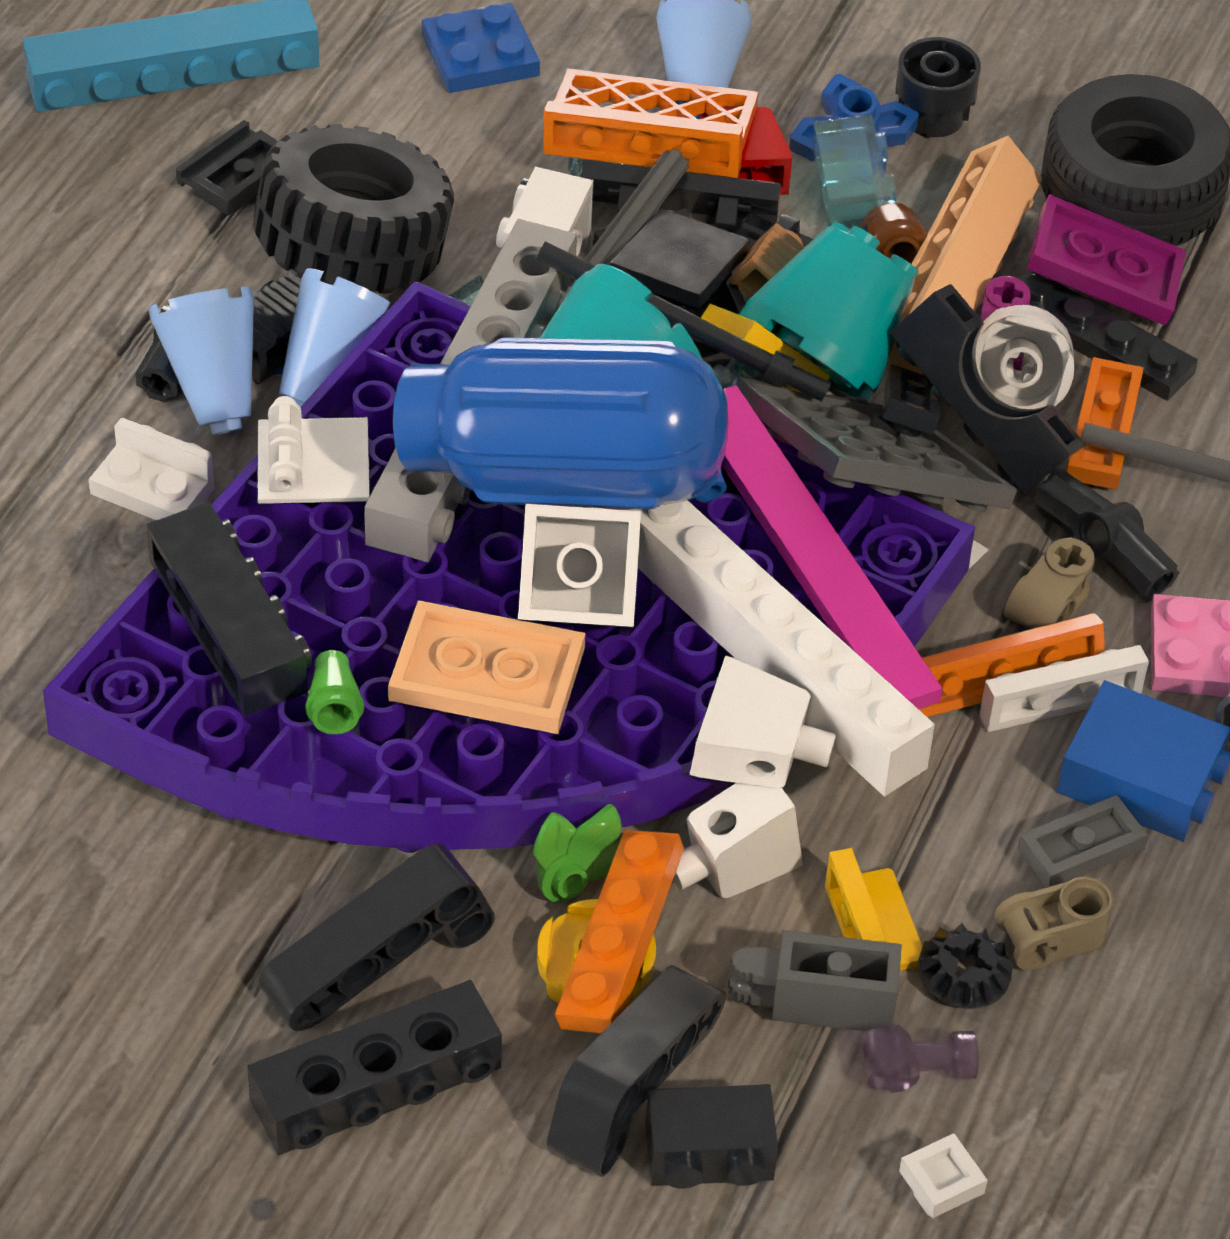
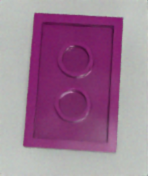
[1026,194,1186,326]

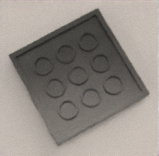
[736,377,1017,512]

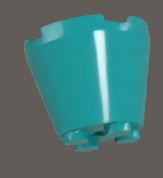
[739,221,919,402]
[540,264,702,359]

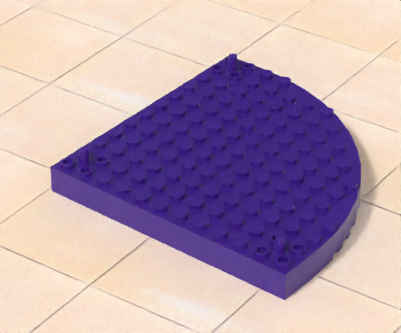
[43,281,975,853]

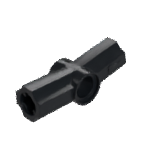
[1033,469,1180,602]

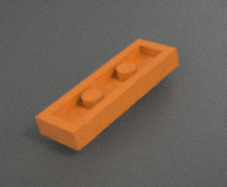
[1067,357,1144,490]

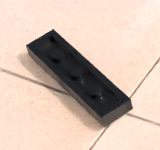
[1018,269,1198,401]

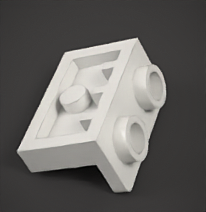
[89,418,215,520]

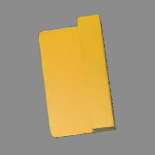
[825,848,922,971]

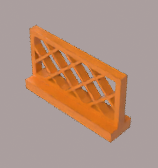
[543,69,758,178]

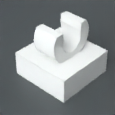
[899,1133,988,1218]

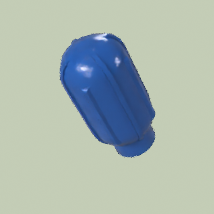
[393,338,729,509]

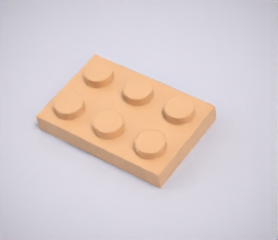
[388,601,585,734]

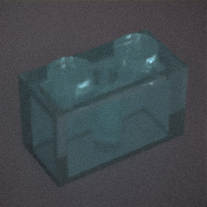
[813,114,896,229]

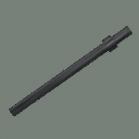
[536,241,831,402]

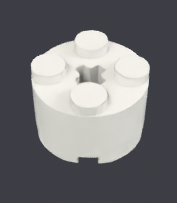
[976,305,1074,409]

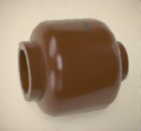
[860,202,927,264]

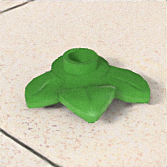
[533,804,622,902]

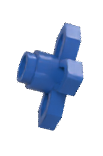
[789,74,919,190]

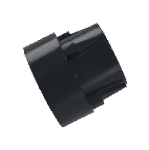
[895,37,981,138]

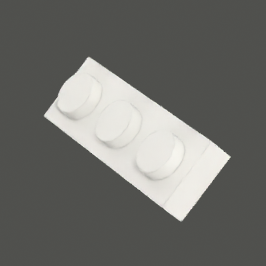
[979,645,1149,732]

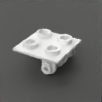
[258,396,369,504]

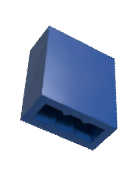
[1057,680,1230,842]

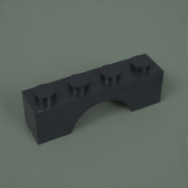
[890,284,1086,494]

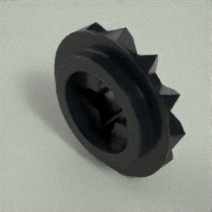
[918,923,1014,1009]

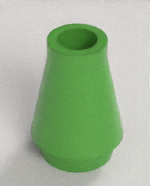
[306,650,364,734]

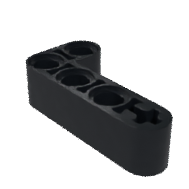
[258,844,495,1031]
[547,965,726,1177]

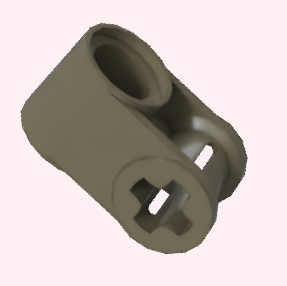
[1004,538,1095,630]
[994,877,1113,971]

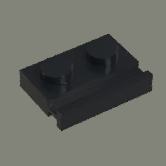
[176,120,278,216]

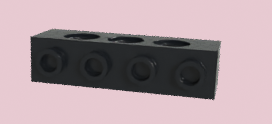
[247,980,502,1156]

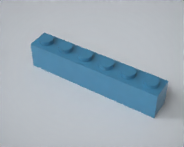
[22,0,320,112]

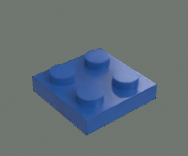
[422,2,540,93]

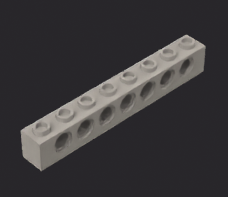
[364,218,583,562]

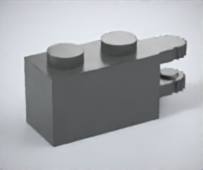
[728,930,902,1035]

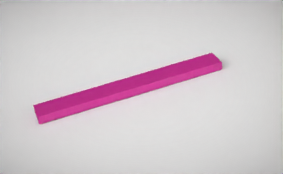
[721,385,942,709]

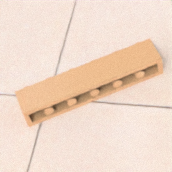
[888,136,1042,375]

